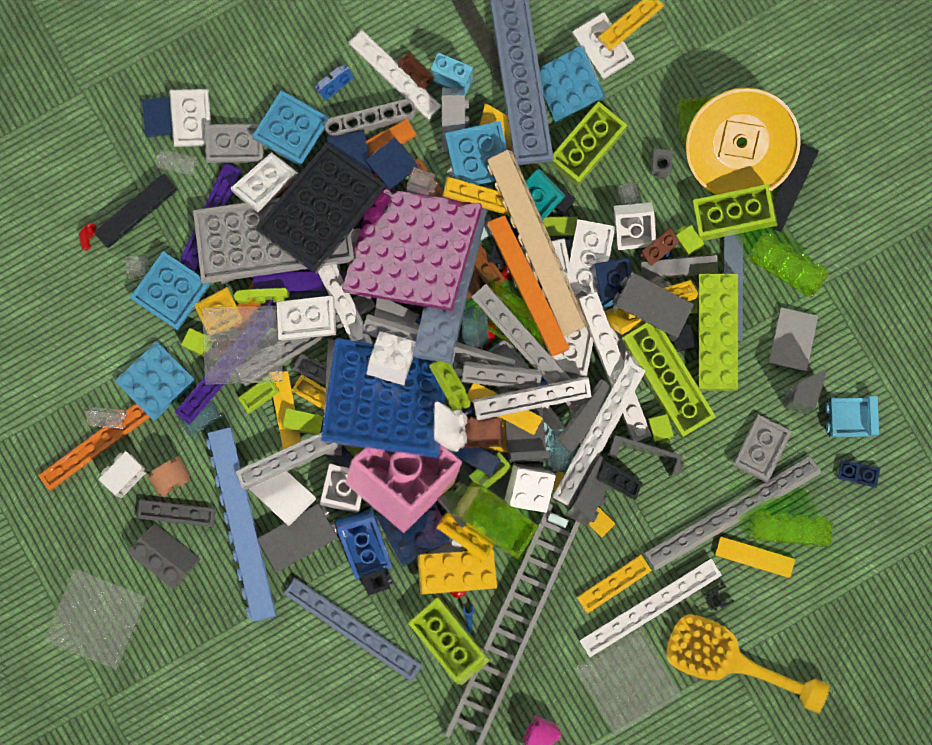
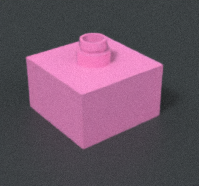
[345,444,462,533]

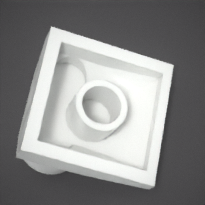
[435,402,467,452]

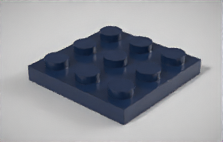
[376,503,453,567]

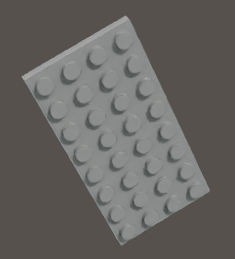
[193,198,354,284]

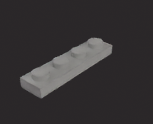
[462,361,542,389]

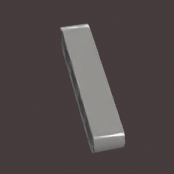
[325,99,416,137]

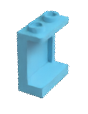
[431,53,473,96]
[825,396,879,438]

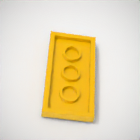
[417,549,497,594]

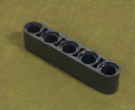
[770,142,819,232]
[94,174,178,248]

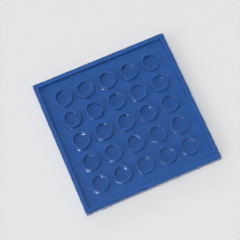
[321,338,446,458]

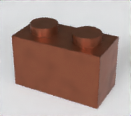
[464,417,503,448]

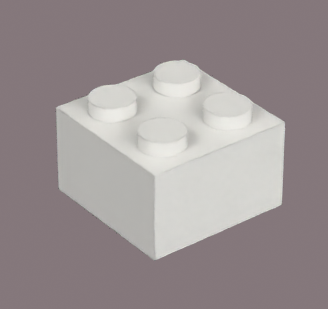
[614,202,656,250]
[367,331,415,385]
[98,452,148,499]
[505,463,556,512]
[320,464,362,513]

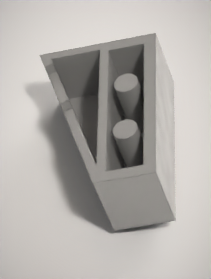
[442,88,469,152]
[375,298,420,330]

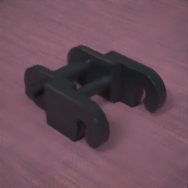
[705,584,734,611]

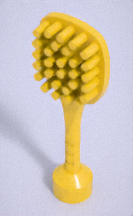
[666,615,830,714]

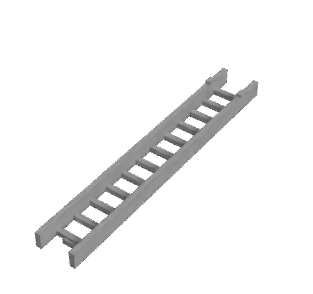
[445,503,580,745]

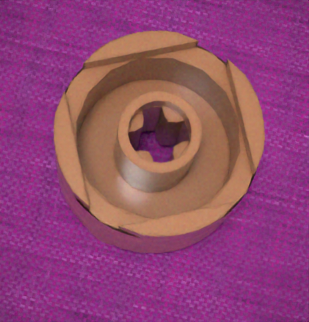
[146,456,191,497]

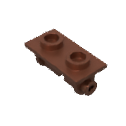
[397,52,435,90]
[640,228,679,266]

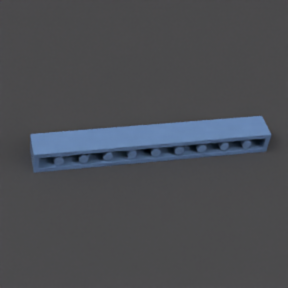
[206,427,277,622]

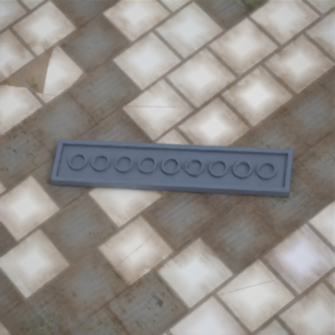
[490,0,553,165]
[413,184,493,363]

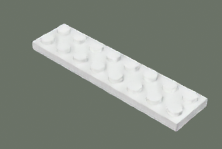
[552,219,615,376]

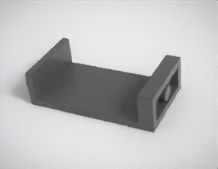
[612,272,694,342]
[504,388,550,463]
[607,435,684,478]
[258,504,339,573]

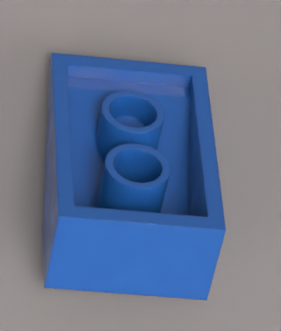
[336,508,392,579]

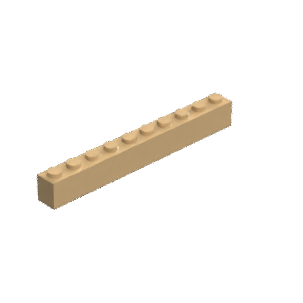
[487,150,589,336]

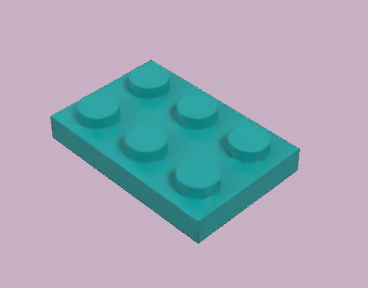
[508,169,566,221]

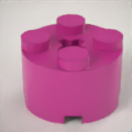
[522,715,561,745]

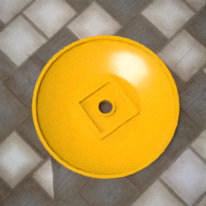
[686,88,800,195]

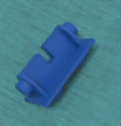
[315,65,354,101]

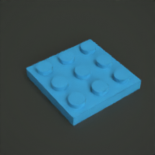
[539,45,606,122]
[252,91,330,166]
[444,121,507,185]
[130,251,211,331]
[115,341,196,421]

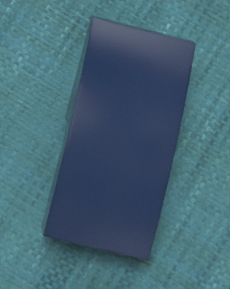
[838,460,881,488]

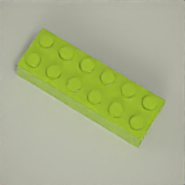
[699,274,738,391]
[620,323,716,437]

